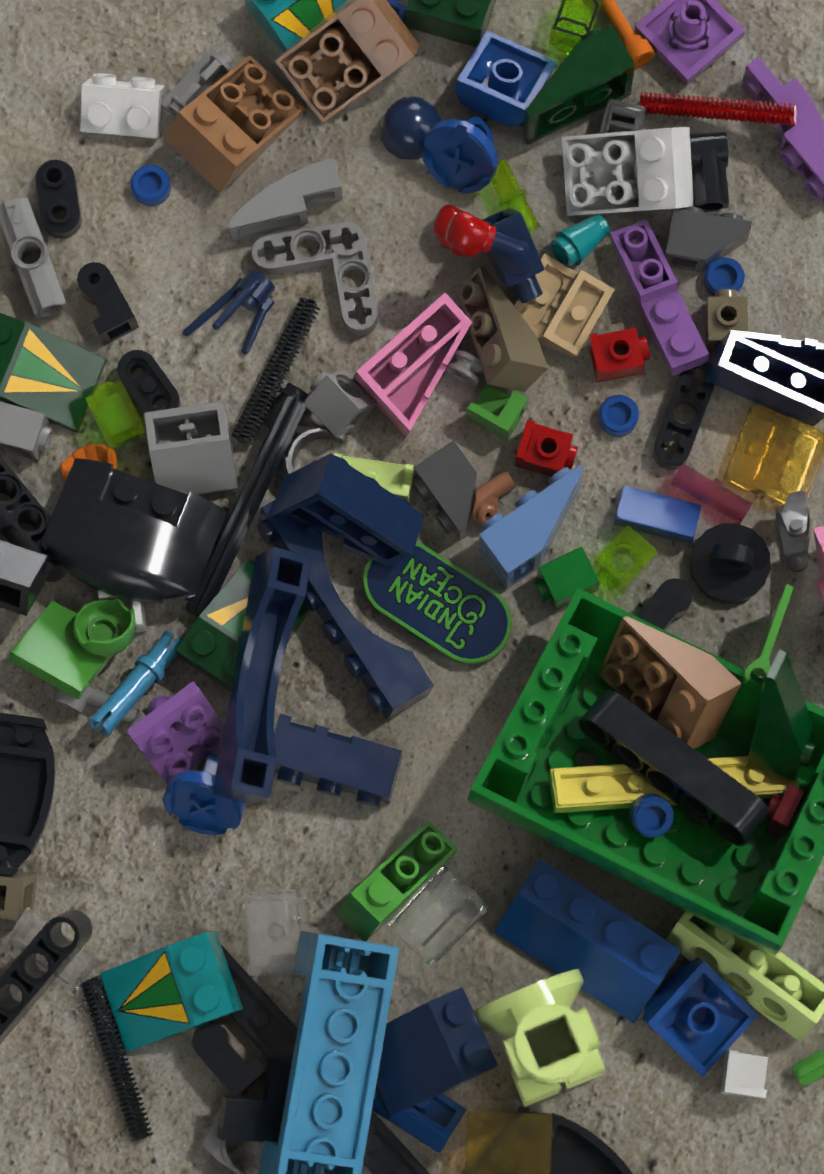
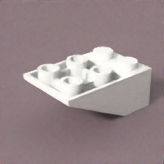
[562,127,694,216]

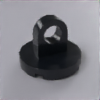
[690,523,771,604]

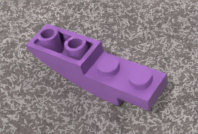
[743,57,824,202]
[610,219,709,376]

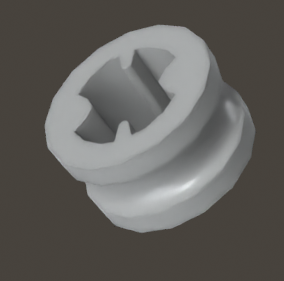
[446,350,484,386]

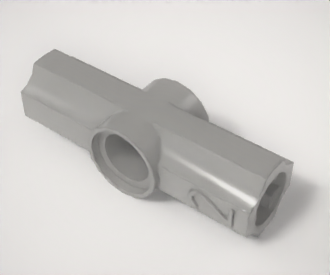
[0,197,68,319]

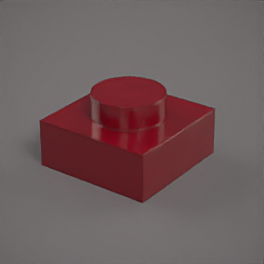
[764,784,804,841]

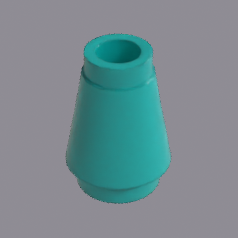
[550,214,610,267]

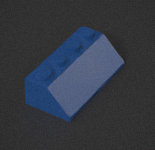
[494,859,681,1024]

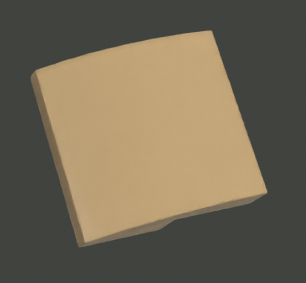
[514,253,615,358]

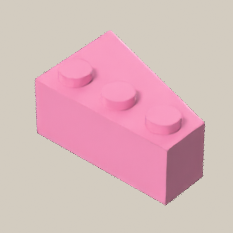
[353,292,472,438]

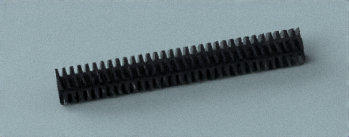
[231,297,321,445]
[80,976,153,1142]

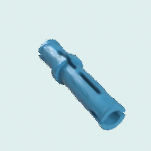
[89,631,181,737]

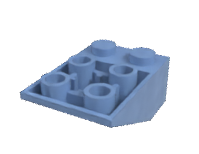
[479,465,583,590]

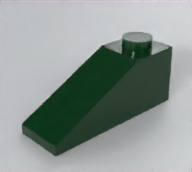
[747,650,816,781]

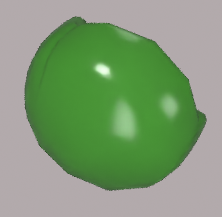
[74,598,136,657]

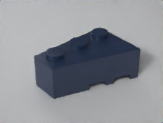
[704,330,824,428]
[270,453,424,566]
[274,713,403,807]

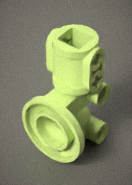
[474,969,605,1107]

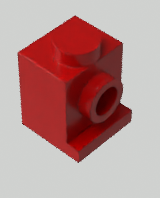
[588,327,650,383]
[515,419,578,477]

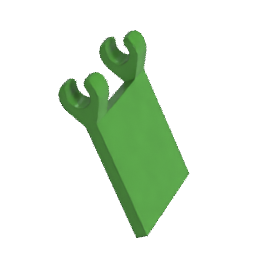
[742,584,794,691]

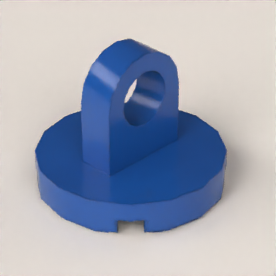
[422,117,498,194]
[162,754,246,835]

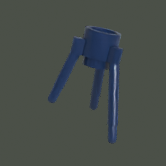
[183,269,275,355]

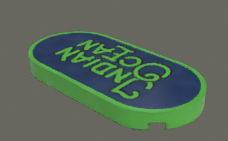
[363,542,512,664]

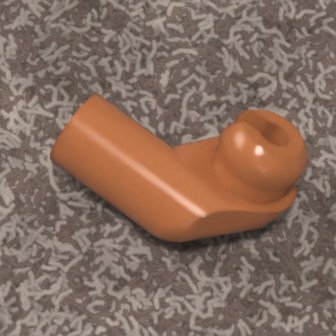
[472,471,516,526]

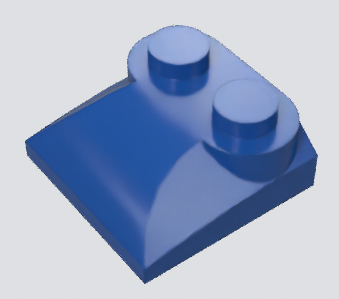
[454,31,557,127]
[642,957,758,1077]

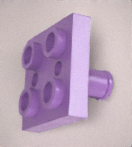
[634,0,745,86]
[127,681,225,785]

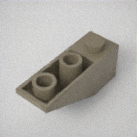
[457,266,548,392]

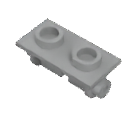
[161,48,234,117]

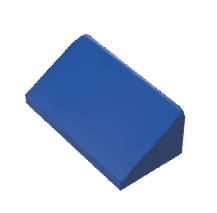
[614,486,702,544]
[372,1094,467,1153]

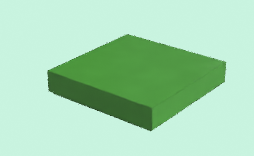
[9,600,113,700]

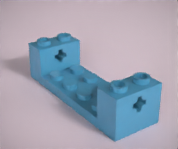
[258,930,399,1174]

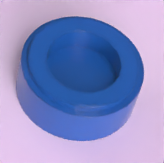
[131,165,171,206]
[704,257,745,297]
[598,395,639,437]
[629,793,674,838]

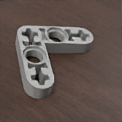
[252,222,378,336]

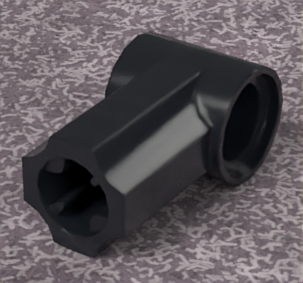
[690,131,729,213]

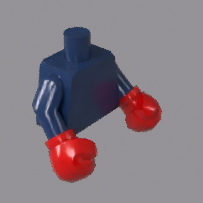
[433,204,544,303]

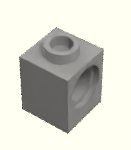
[304,369,377,437]
[0,401,53,461]

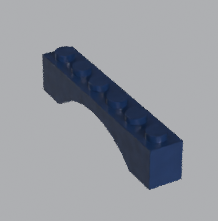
[257,499,434,720]
[212,547,312,804]

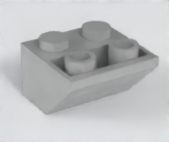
[144,401,239,496]

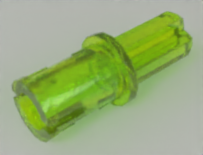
[491,159,541,234]

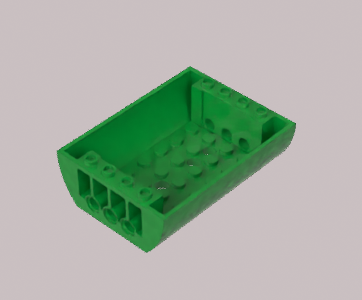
[467,588,824,956]

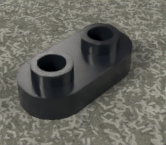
[36,159,82,239]
[117,350,181,414]

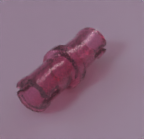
[670,462,753,524]

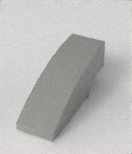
[228,157,343,241]

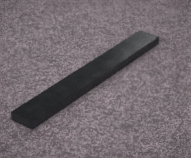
[221,945,430,1174]

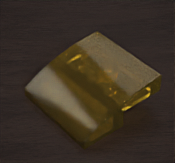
[723,405,824,504]

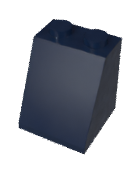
[375,987,498,1118]

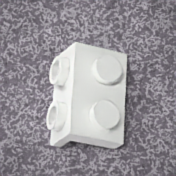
[80,74,165,138]

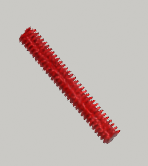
[640,92,797,126]

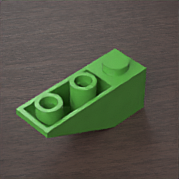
[336,821,458,942]

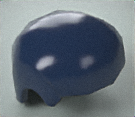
[381,96,442,160]

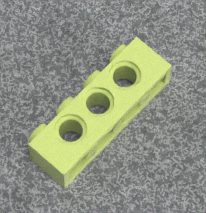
[666,912,824,1043]

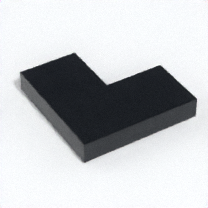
[217,1055,293,1142]

